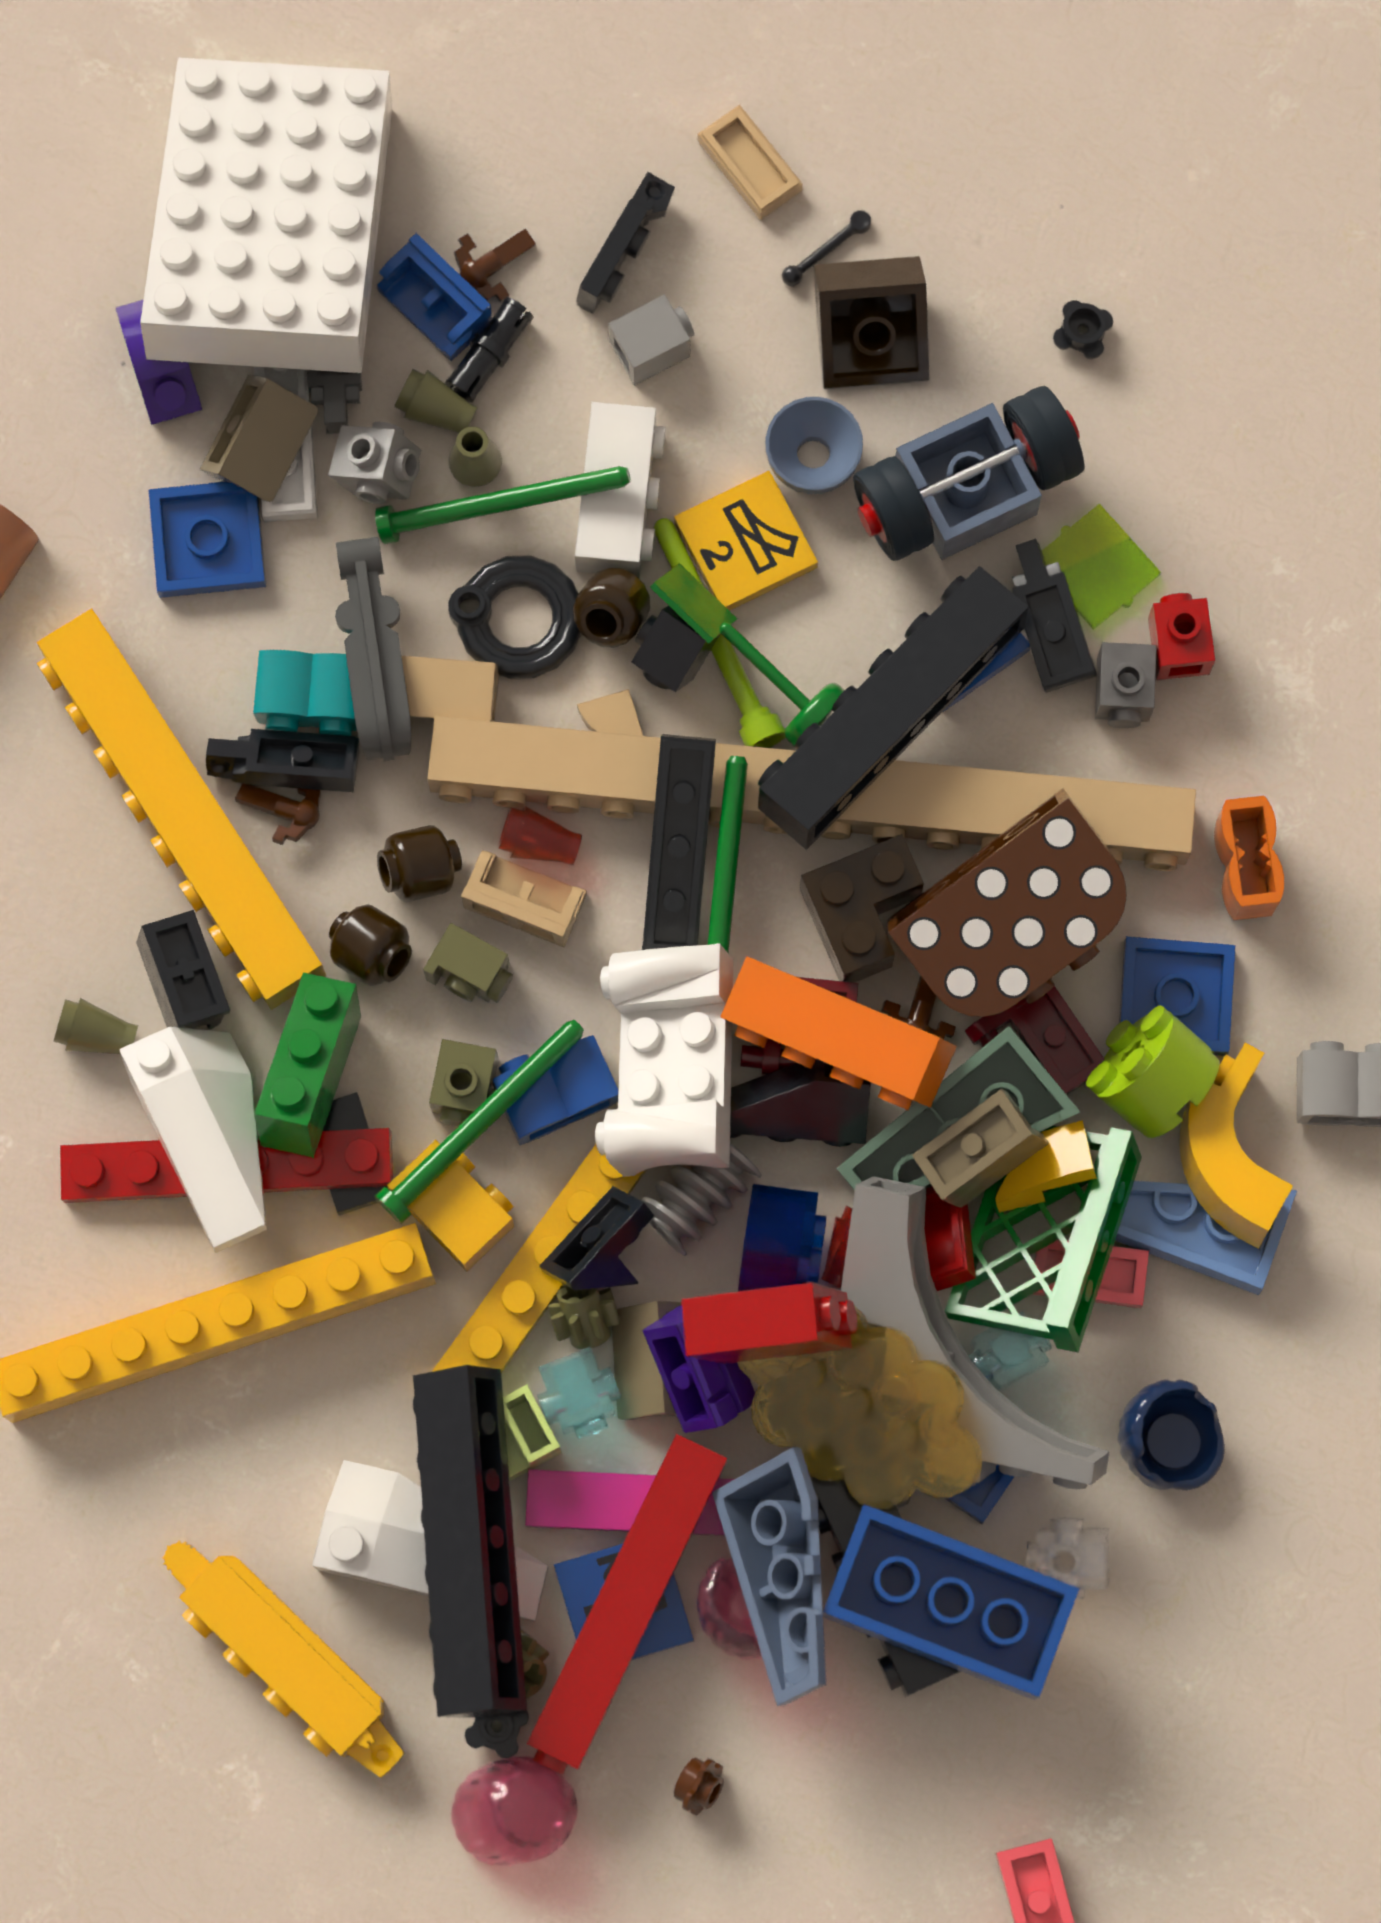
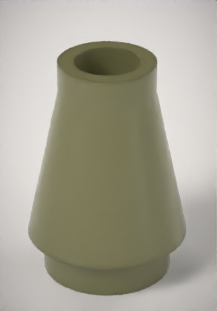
[394,369,478,434]
[449,426,502,487]
[53,998,139,1055]

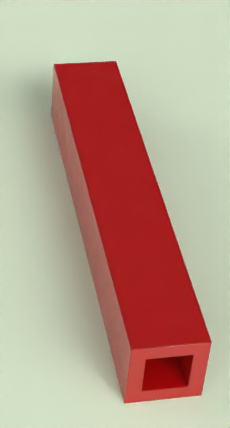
[526,1434,727,1775]

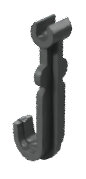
[335,536,411,761]

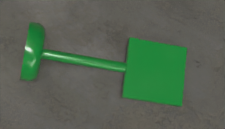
[650,563,844,747]

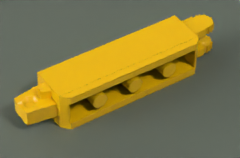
[162,1540,405,1778]

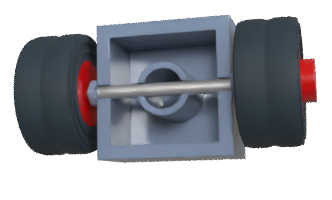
[853,386,1085,561]

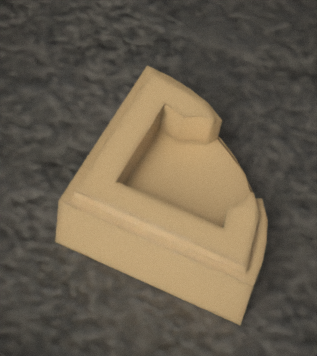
[577,689,643,736]

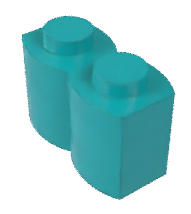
[253,650,357,736]

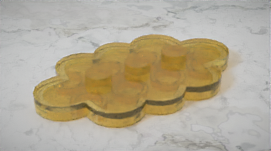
[737,1305,982,1509]

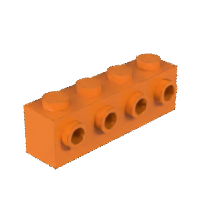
[720,956,957,1110]

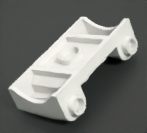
[595,944,734,1177]

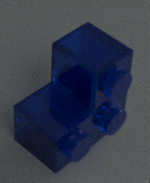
[738,1184,827,1292]

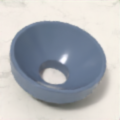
[765,397,863,494]

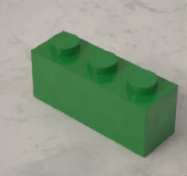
[254,972,361,1158]

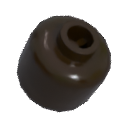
[573,568,650,648]
[377,825,462,902]
[329,904,412,986]

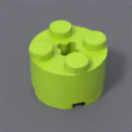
[1086,1005,1219,1138]

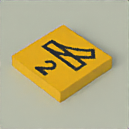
[674,470,818,611]

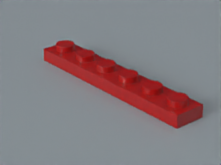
[60,1128,393,1203]

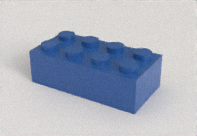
[823,1504,1080,1700]

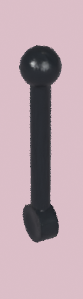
[782,210,871,286]

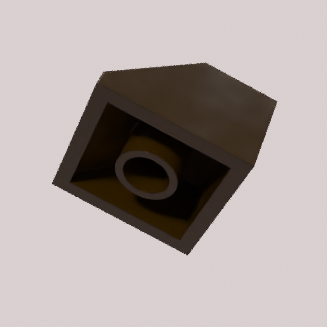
[814,256,929,389]

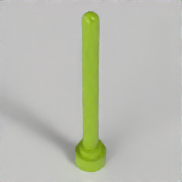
[654,518,785,748]

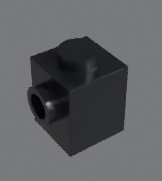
[631,605,720,692]

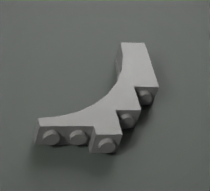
[841,1176,1109,1489]

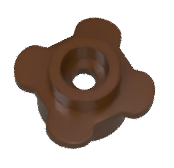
[674,1757,724,1816]

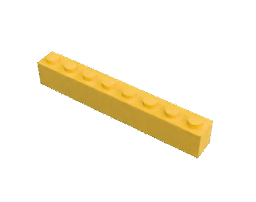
[36,608,327,1010]
[0,1223,436,1423]

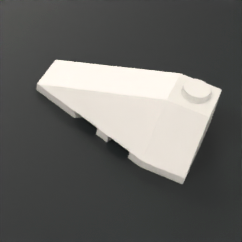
[119,1027,267,1253]
[312,1460,548,1621]

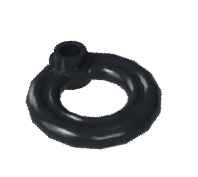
[448,555,581,679]

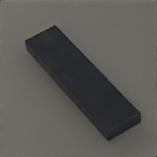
[642,734,716,950]

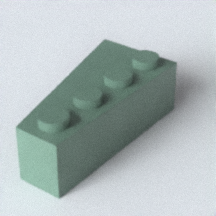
[836,1026,1080,1190]

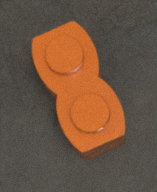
[1214,795,1284,920]

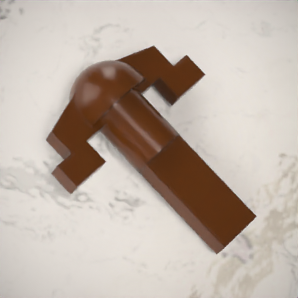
[454,228,536,302]
[235,783,321,845]
[881,975,956,1039]

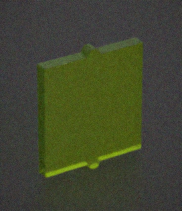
[1042,503,1161,630]

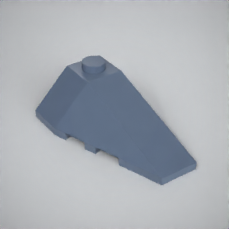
[712,1447,826,1706]

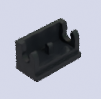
[136,910,231,1030]

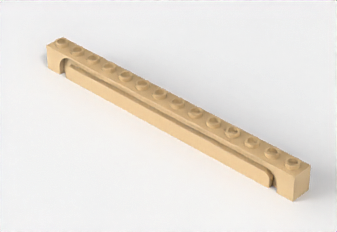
[427,716,1196,871]

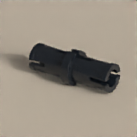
[445,297,533,403]

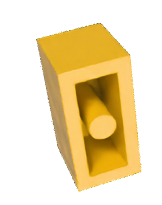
[387,1140,515,1272]

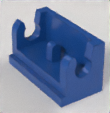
[377,233,492,362]

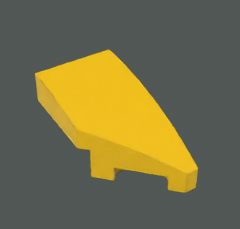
[995,1120,1096,1213]

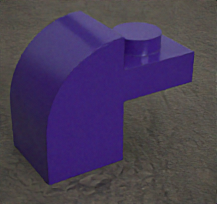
[115,299,202,425]

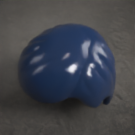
[1118,1379,1225,1490]

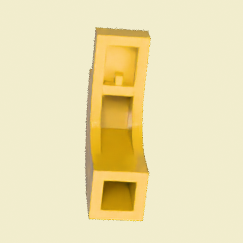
[1179,1042,1293,1249]

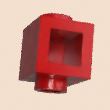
[1148,593,1215,680]

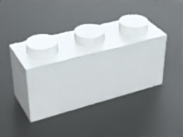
[575,402,666,578]

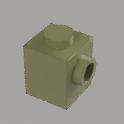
[429,1039,499,1127]

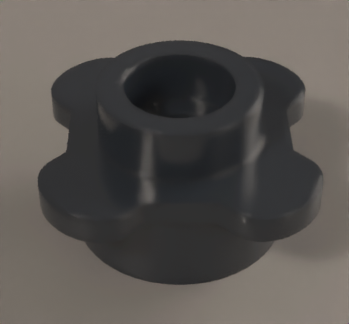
[1053,300,1113,359]
[465,1710,529,1759]

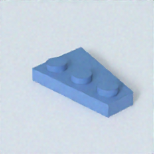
[1115,1181,1297,1295]

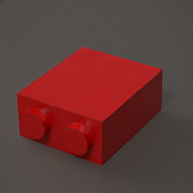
[681,1283,857,1364]

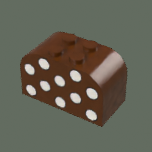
[887,788,1127,1017]

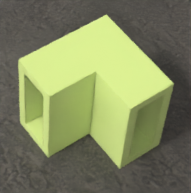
[503,1385,562,1481]

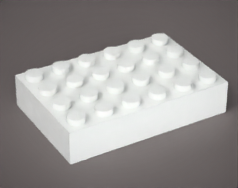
[140,58,392,373]

